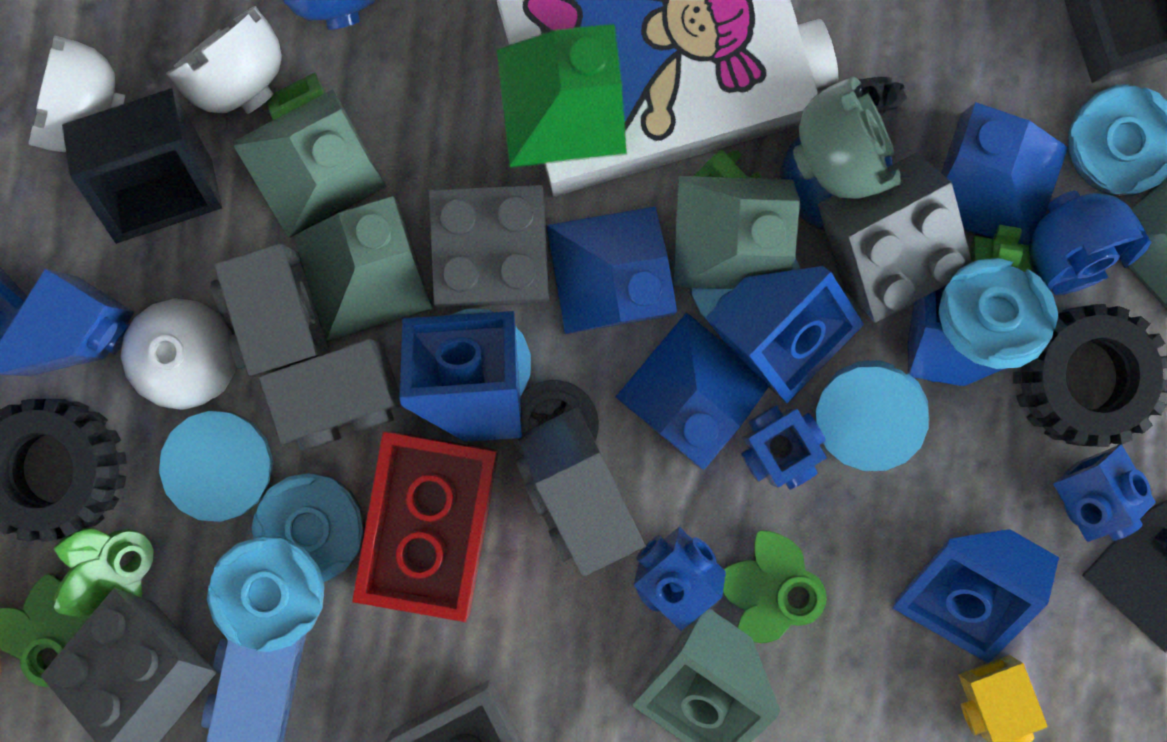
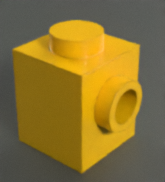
[958,655,1048,742]

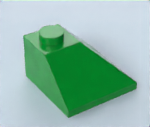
[497,23,627,168]

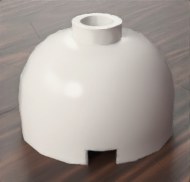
[166,6,282,114]
[29,35,125,152]
[121,298,236,410]

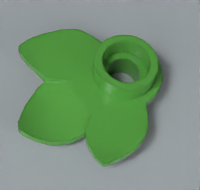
[52,528,154,617]
[723,530,827,643]
[0,574,92,687]

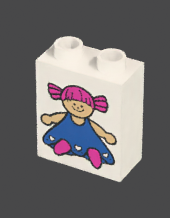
[496,0,839,197]

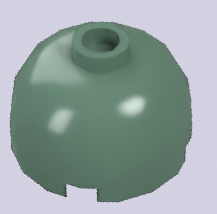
[793,76,901,199]

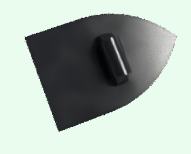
[1082,500,1167,652]

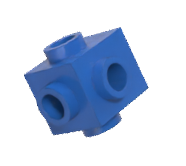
[740,405,827,490]
[1053,444,1156,542]
[633,527,726,631]

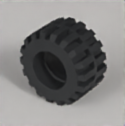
[1013,304,1167,447]
[0,399,127,542]

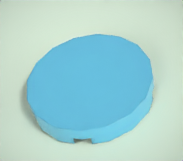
[1068,85,1167,196]
[939,258,1058,369]
[816,360,929,471]
[159,411,273,522]
[251,473,365,582]
[207,536,325,652]

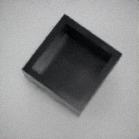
[1064,0,1167,83]
[62,88,222,244]

